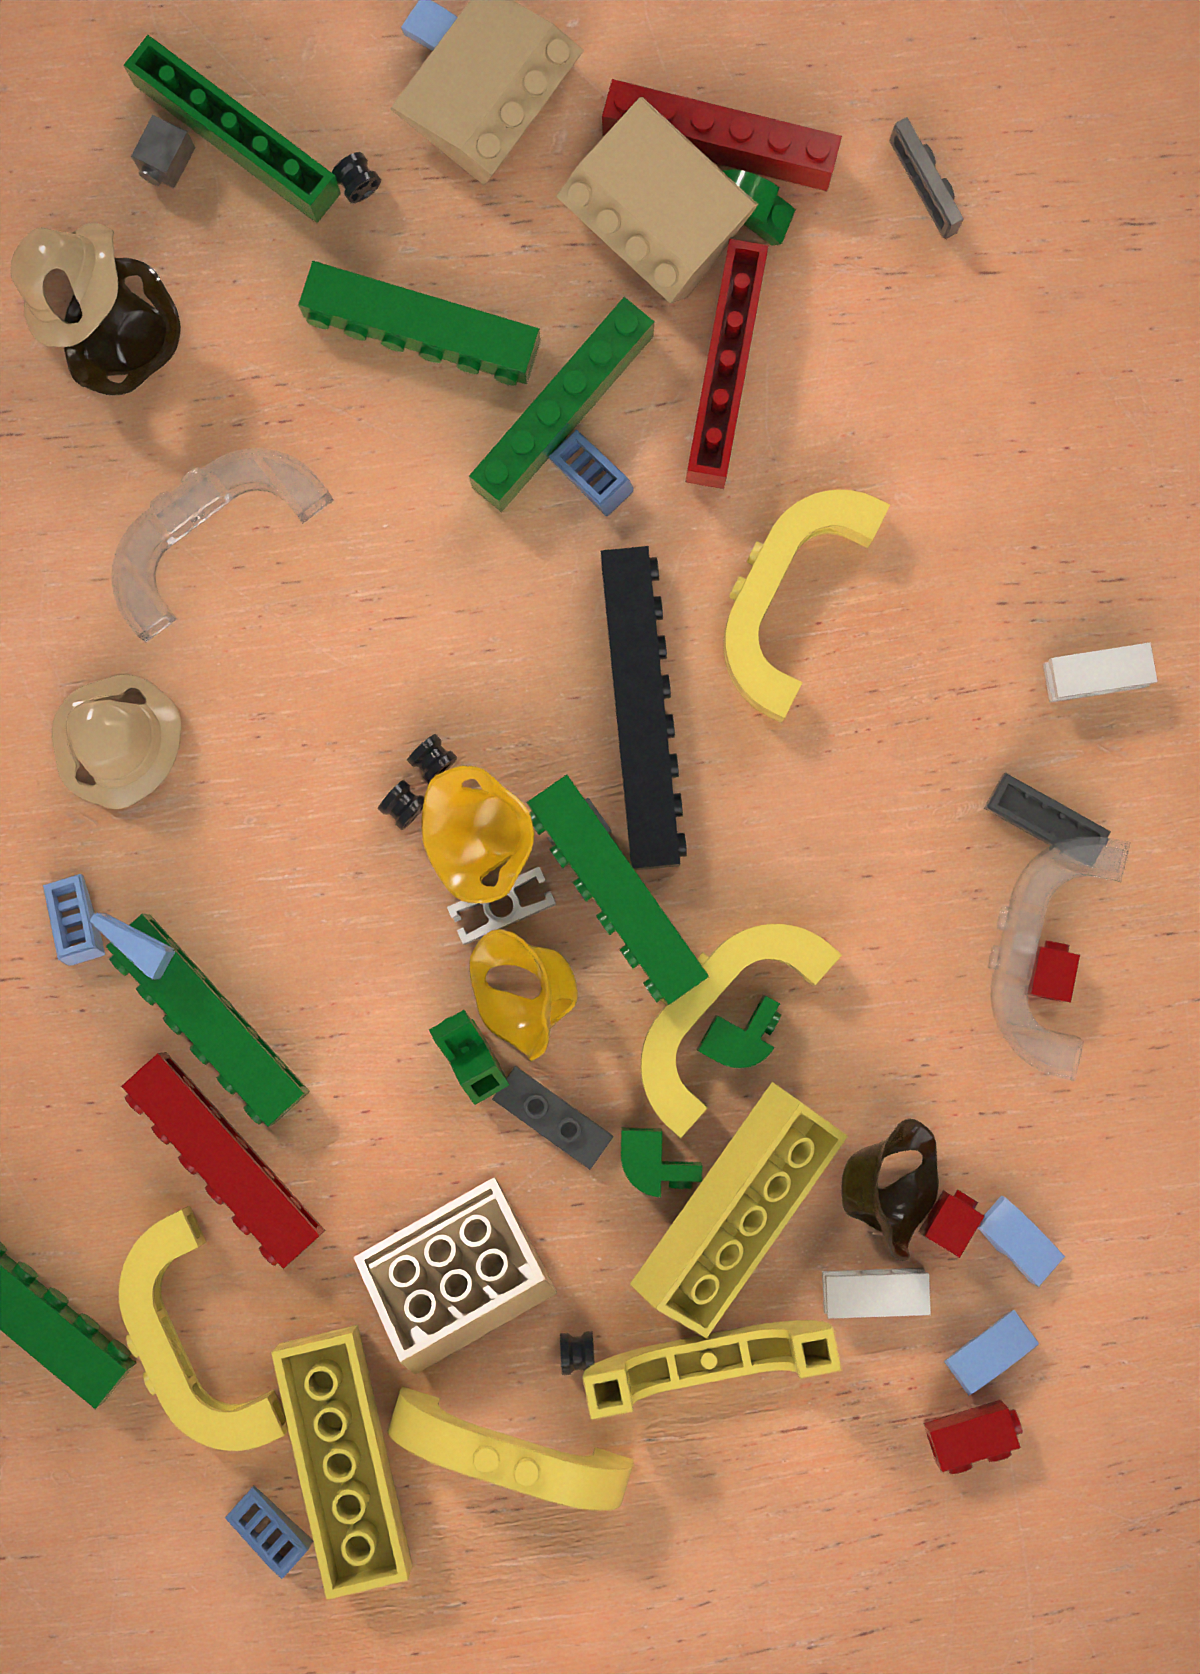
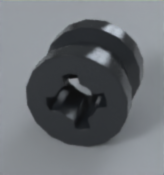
[332,152,381,203]
[407,734,458,784]
[378,780,424,830]
[560,1331,595,1375]

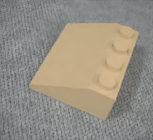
[391,0,584,186]
[556,97,758,304]
[354,1177,557,1375]

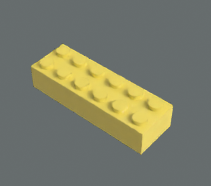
[630,1082,848,1338]
[271,1325,413,1600]

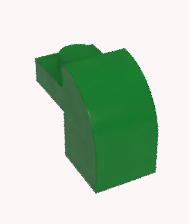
[722,170,796,245]
[696,995,782,1068]
[429,1010,510,1105]
[621,1127,702,1197]

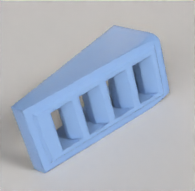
[43,874,105,966]
[90,913,175,979]

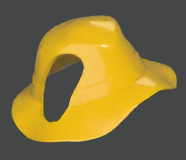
[421,766,534,903]
[469,929,578,1062]

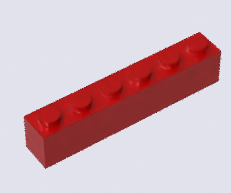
[602,79,842,192]
[685,239,769,489]
[121,1052,325,1269]

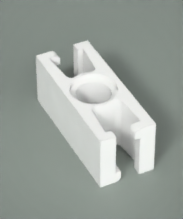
[1043,642,1157,703]
[447,867,556,945]
[822,1268,931,1319]

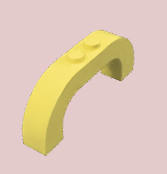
[723,490,890,723]
[641,924,842,1138]
[119,1206,288,1451]
[583,1320,842,1420]
[388,1386,634,1511]

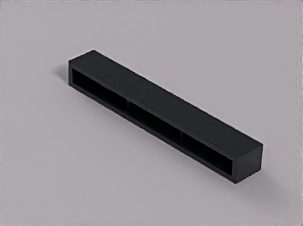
[601,546,687,870]

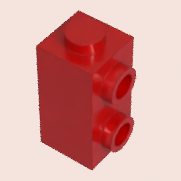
[923,1399,1023,1474]

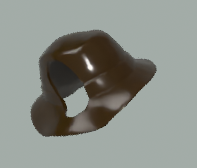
[64,258,181,395]
[841,1119,939,1261]

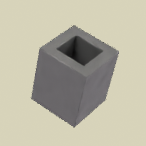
[131,115,195,188]

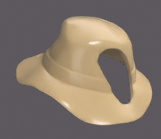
[10,223,118,347]
[52,674,181,809]

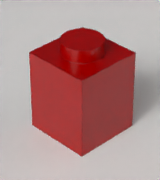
[1023,940,1080,1003]
[918,1189,985,1258]

